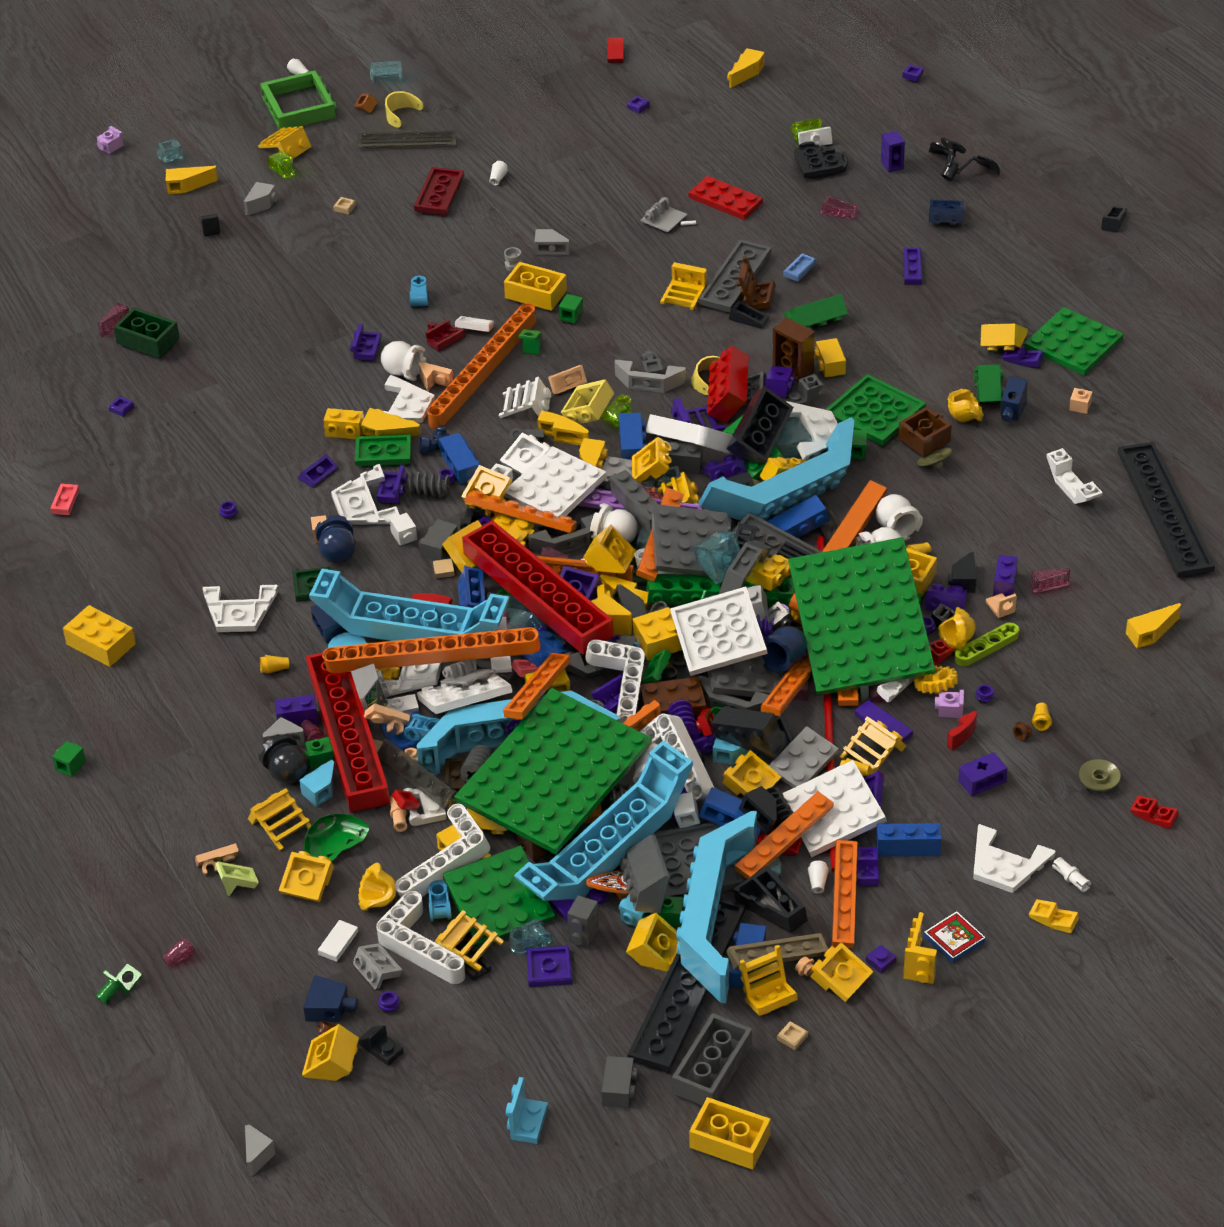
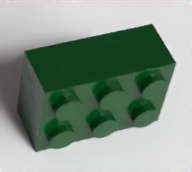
[114,307,180,358]

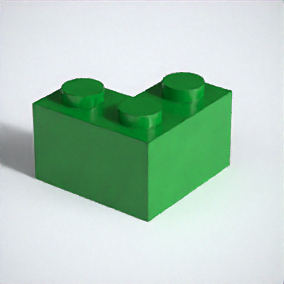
[974,364,1004,403]

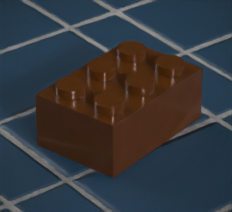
[773,317,815,383]
[640,677,706,721]

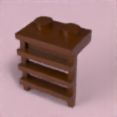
[737,256,776,310]

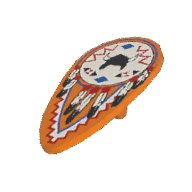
[586,871,630,900]

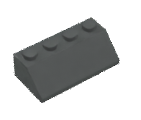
[620,834,669,914]

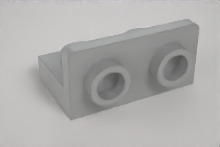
[353,943,402,990]

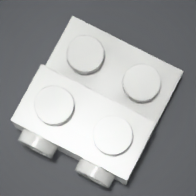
[500,433,551,475]

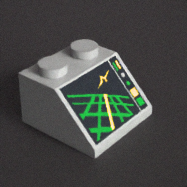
[351,664,389,725]

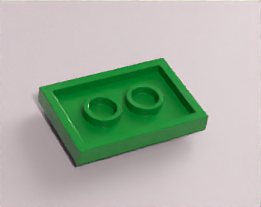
[355,434,411,466]

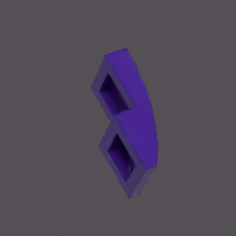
[1002,345,1044,367]
[857,847,879,886]

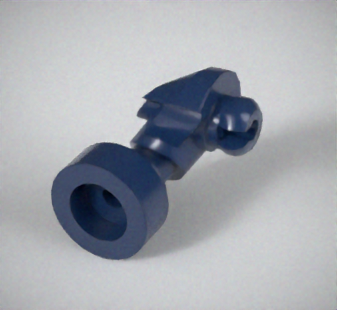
[419,426,449,454]

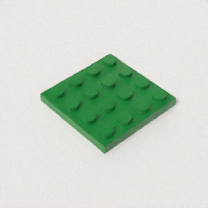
[1024,307,1123,376]
[825,374,926,446]
[443,845,555,948]

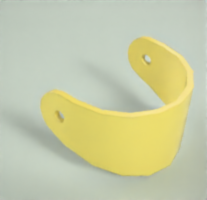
[385,91,424,128]
[691,356,720,395]

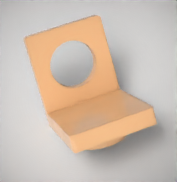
[986,593,1017,618]

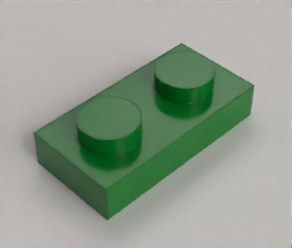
[640,649,671,684]

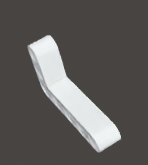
[645,414,733,454]
[585,640,645,723]
[640,714,714,802]
[395,804,490,898]
[376,891,465,984]

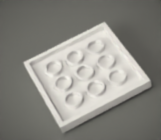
[504,446,608,517]
[670,587,768,676]
[417,673,512,714]
[783,760,887,857]

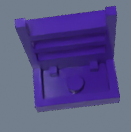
[671,398,726,431]

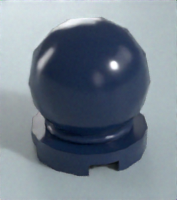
[315,515,356,564]
[761,626,807,674]

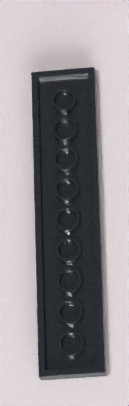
[1118,442,1215,578]
[628,898,745,1072]

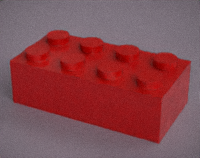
[707,345,749,424]

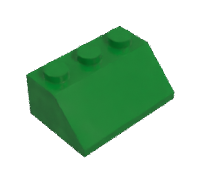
[783,294,848,329]

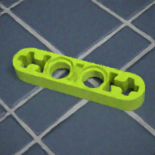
[955,623,1019,667]

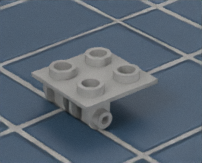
[640,197,687,232]
[440,659,496,686]

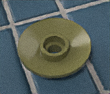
[917,448,952,468]
[1079,759,1121,791]

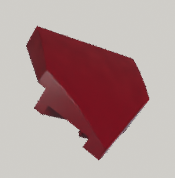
[425,319,466,351]

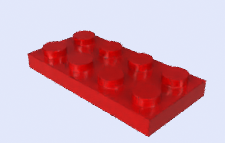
[689,176,763,220]

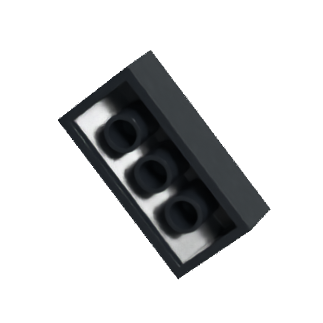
[726,386,794,463]

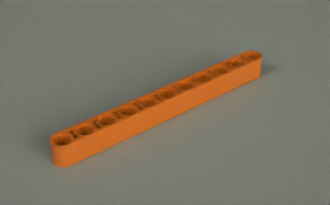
[427,303,536,429]
[788,480,888,613]
[323,627,541,673]

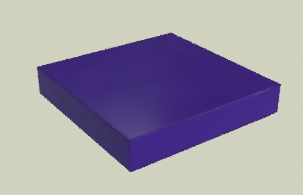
[526,946,572,987]

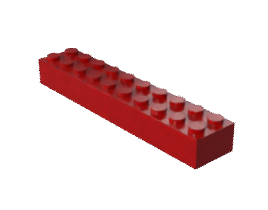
[462,520,614,655]
[306,652,390,813]

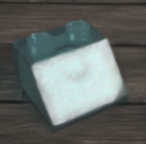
[692,531,740,584]

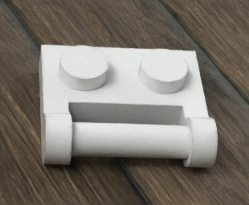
[404,785,447,826]

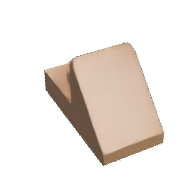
[419,361,453,391]

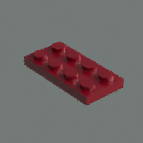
[414,167,464,215]

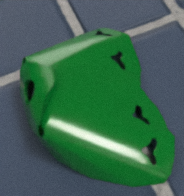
[304,814,369,862]

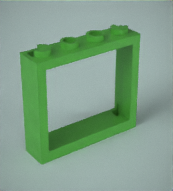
[260,70,337,130]

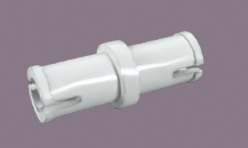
[1052,857,1091,892]

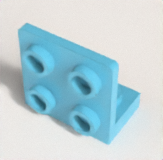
[506,1077,548,1144]

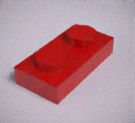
[696,708,714,737]

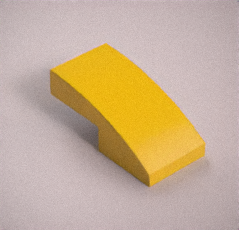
[1029,899,1079,933]

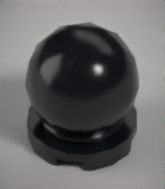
[258,733,309,784]

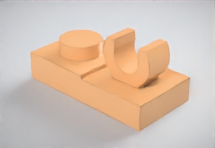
[548,365,587,394]
[364,703,410,735]
[195,843,239,875]

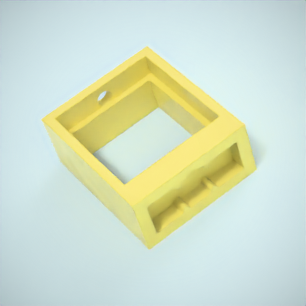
[561,379,614,424]

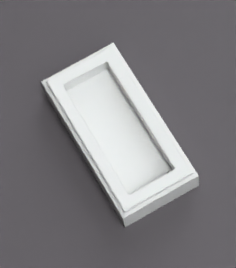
[455,316,494,332]
[318,920,358,962]

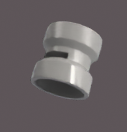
[504,247,522,271]

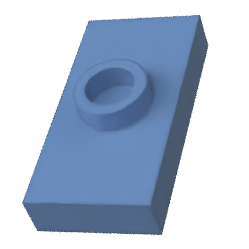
[783,253,817,282]

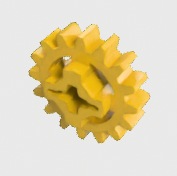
[914,666,958,694]

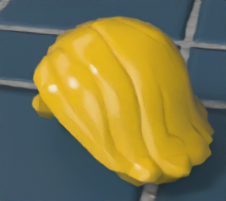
[947,389,984,423]
[938,607,976,652]
[358,862,397,911]

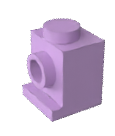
[97,126,124,154]
[935,690,964,718]

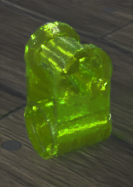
[790,118,822,143]
[267,151,295,178]
[600,394,632,428]

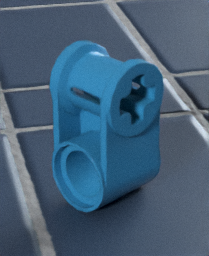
[410,276,428,307]
[403,714,440,742]
[428,880,452,922]

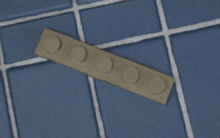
[726,933,828,970]

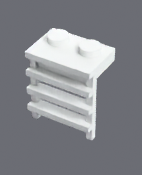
[499,377,551,418]

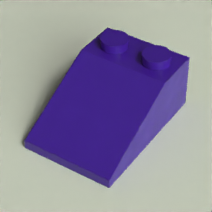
[560,566,602,601]

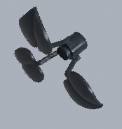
[929,137,1000,181]

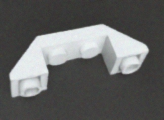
[1046,448,1102,504]

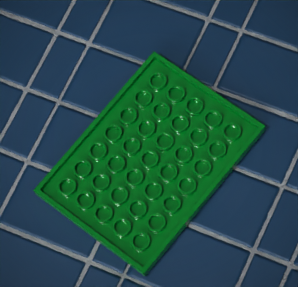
[788,537,935,696]
[454,688,652,854]

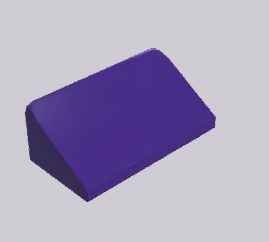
[298,454,338,488]

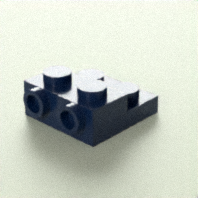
[929,200,964,225]

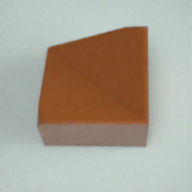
[354,94,378,113]

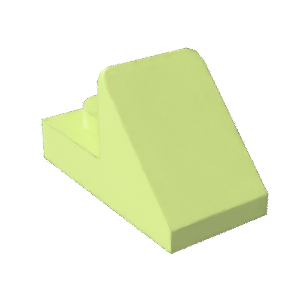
[215,861,259,896]

